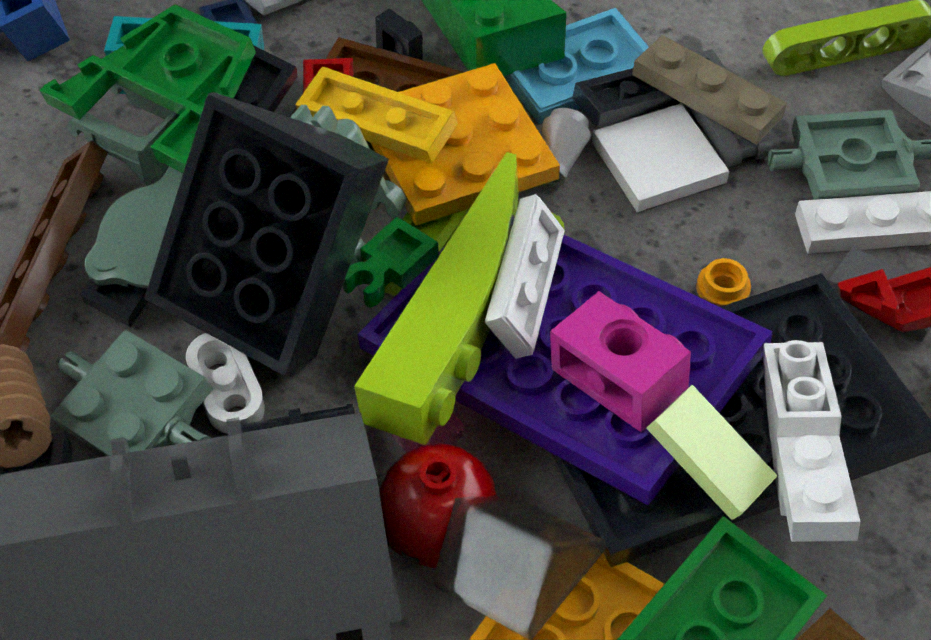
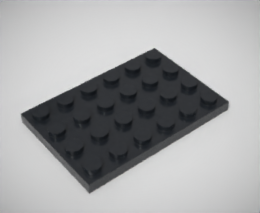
[552,273,931,568]

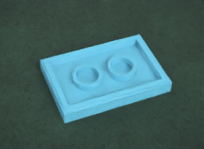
[504,8,649,124]

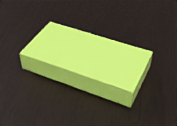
[646,385,777,520]

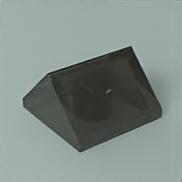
[433,494,607,640]

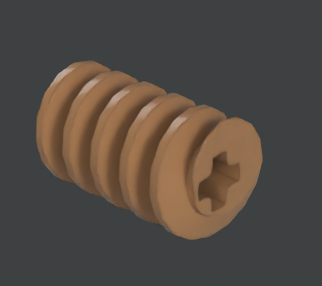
[0,344,53,468]

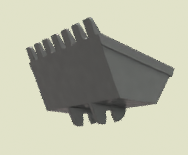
[0,412,402,640]

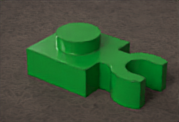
[343,217,439,308]

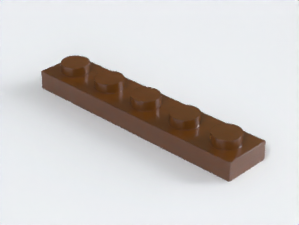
[0,140,108,352]

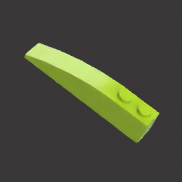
[354,152,519,446]

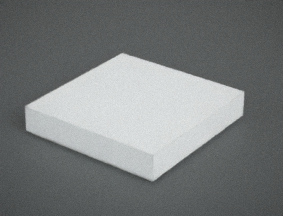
[592,103,729,212]

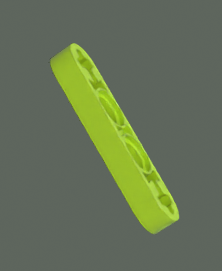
[762,0,931,76]

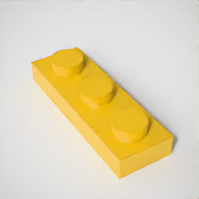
[295,67,458,164]

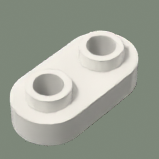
[186,333,265,434]

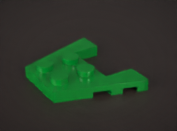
[39,4,256,173]

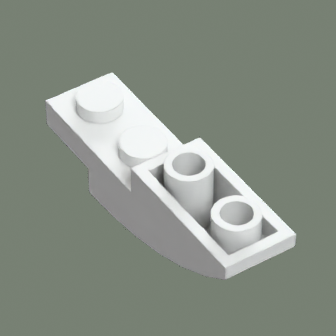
[763,340,860,542]

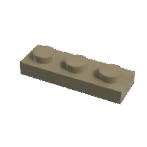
[632,35,787,145]

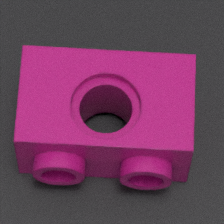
[550,291,691,432]

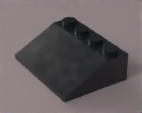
[144,92,389,376]

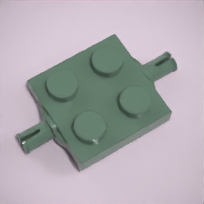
[768,110,931,200]
[50,329,214,457]

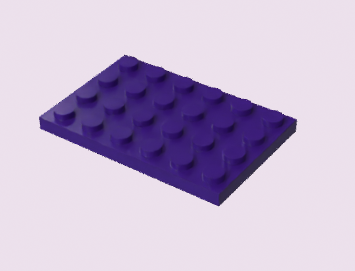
[357,235,772,505]

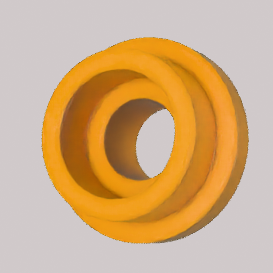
[696,258,751,307]

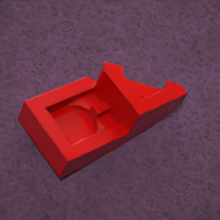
[837,267,931,332]

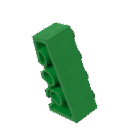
[422,0,567,76]

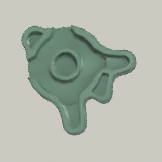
[84,166,183,288]

